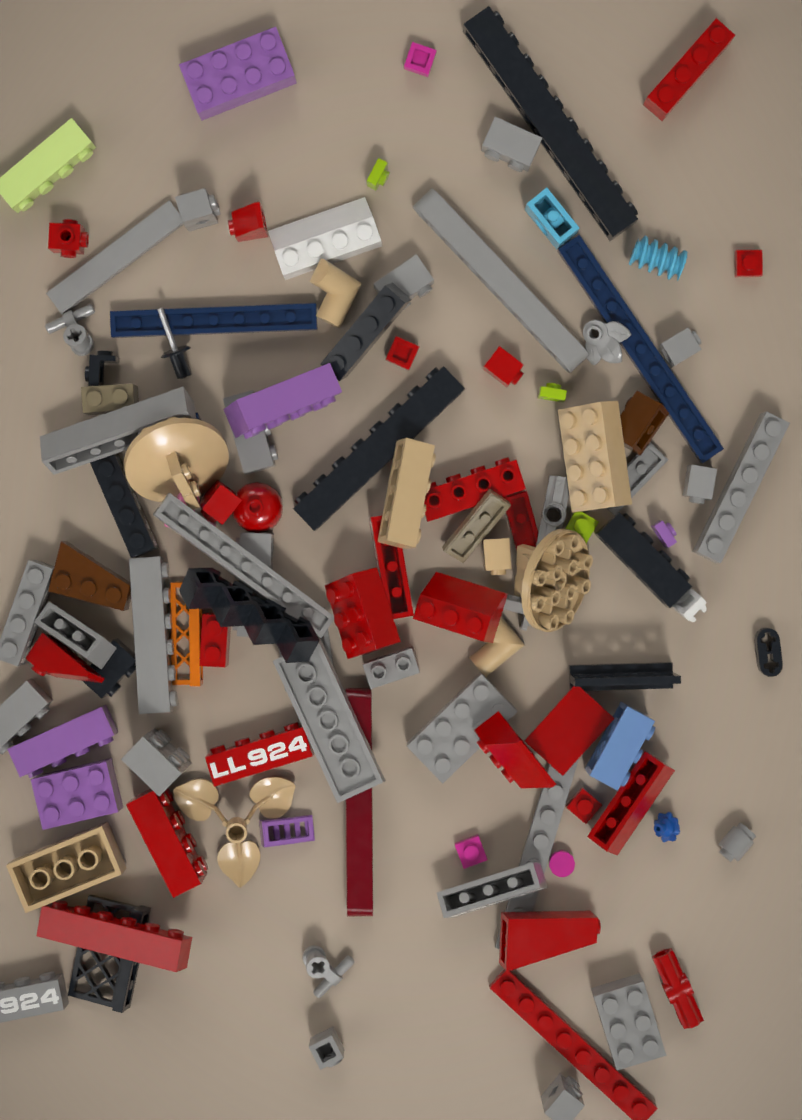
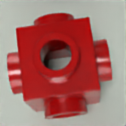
[48,219,89,258]

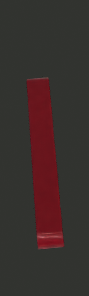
[345,688,373,917]

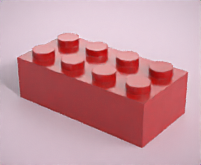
[126,788,208,898]

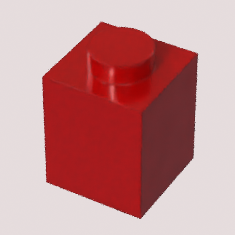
[483,346,524,387]

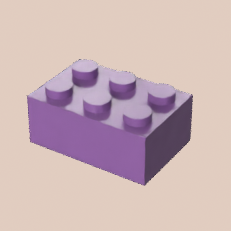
[31,758,123,830]

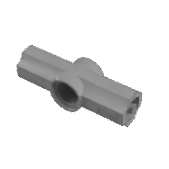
[536,475,569,547]

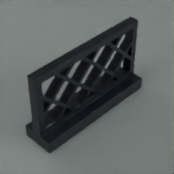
[569,662,681,691]
[68,895,151,1013]

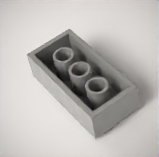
[407,672,518,784]

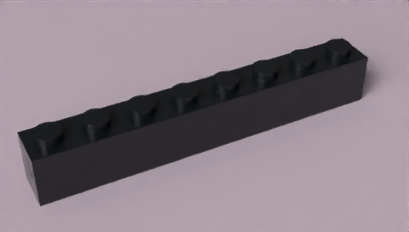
[293,366,465,531]

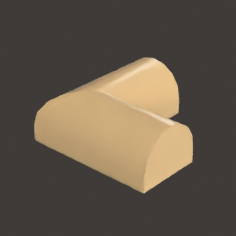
[309,258,362,328]
[469,616,525,677]

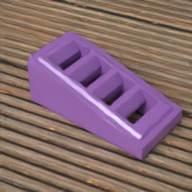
[259,815,315,848]

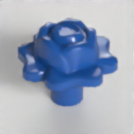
[654,812,680,842]

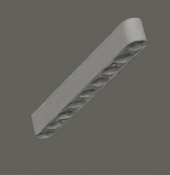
[413,189,589,373]

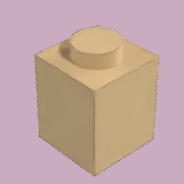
[483,538,512,575]

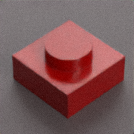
[735,250,763,277]
[385,336,420,371]
[566,787,602,824]

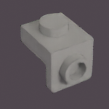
[504,594,532,631]

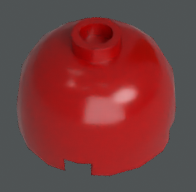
[233,482,283,533]

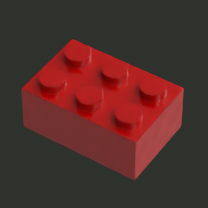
[324,567,401,659]

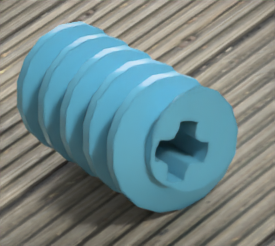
[629,235,688,281]

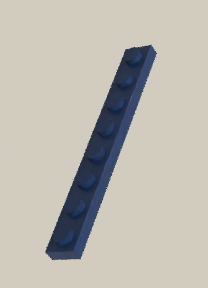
[110,303,318,338]

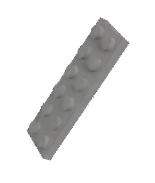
[273,639,386,803]

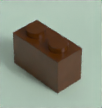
[620,391,669,456]

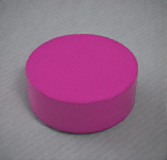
[549,850,575,877]

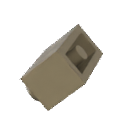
[81,383,139,415]

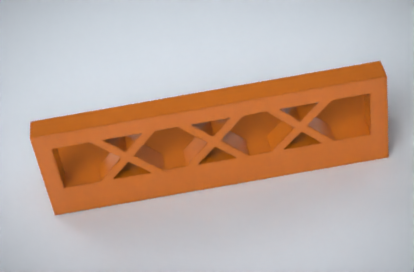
[170,582,203,686]

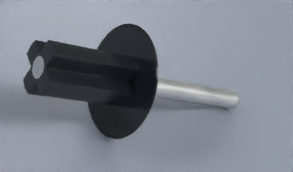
[157,307,192,379]

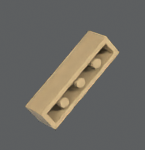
[378,438,436,549]

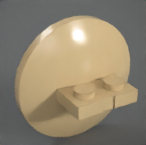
[124,417,229,510]
[514,529,593,632]

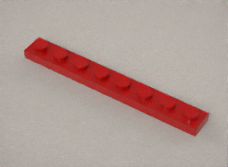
[489,969,658,1120]

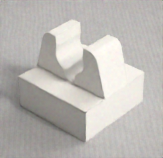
[672,588,707,622]

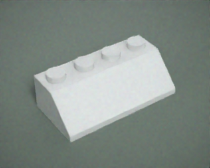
[268,197,382,280]

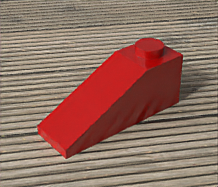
[25,633,105,683]

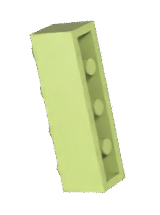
[0,118,96,213]

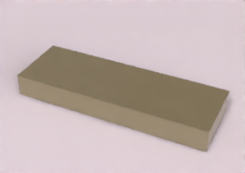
[442,489,511,563]

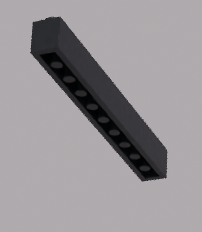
[463,6,638,241]

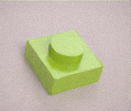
[367,158,390,191]
[538,383,567,403]
[565,512,599,544]

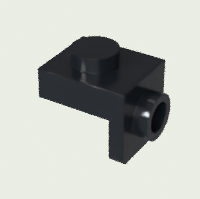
[85,351,120,386]

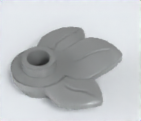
[583,320,631,365]

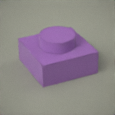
[651,521,677,548]

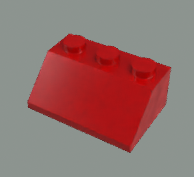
[413,572,508,643]
[474,711,556,789]

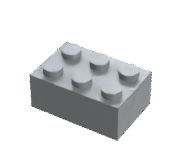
[121,728,192,796]
[591,973,667,1071]

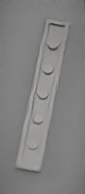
[46,201,183,314]

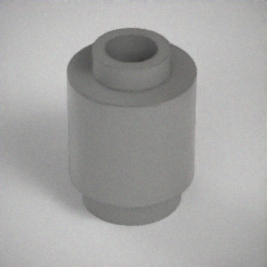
[718,823,756,862]

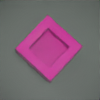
[404,42,437,77]
[454,835,488,869]

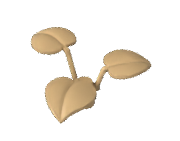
[173,776,295,888]

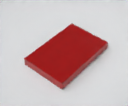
[524,686,615,776]

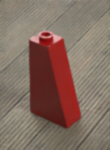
[499,910,601,971]

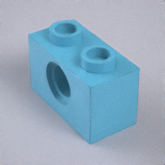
[525,187,579,250]

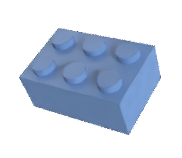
[585,702,656,791]

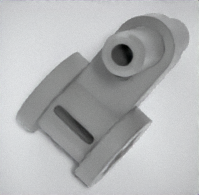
[45,304,95,356]
[302,946,354,998]

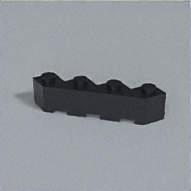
[179,568,320,663]

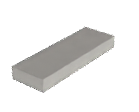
[607,442,668,515]

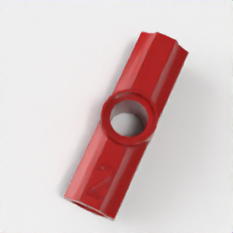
[652,948,704,1029]

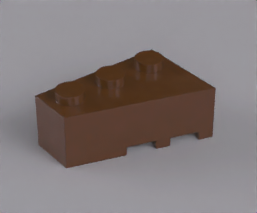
[48,541,131,611]

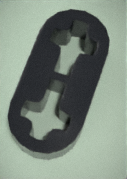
[754,628,783,677]

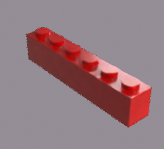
[36,900,192,972]

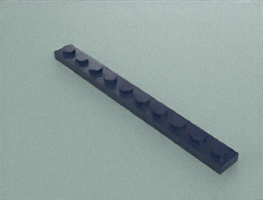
[557,235,724,464]

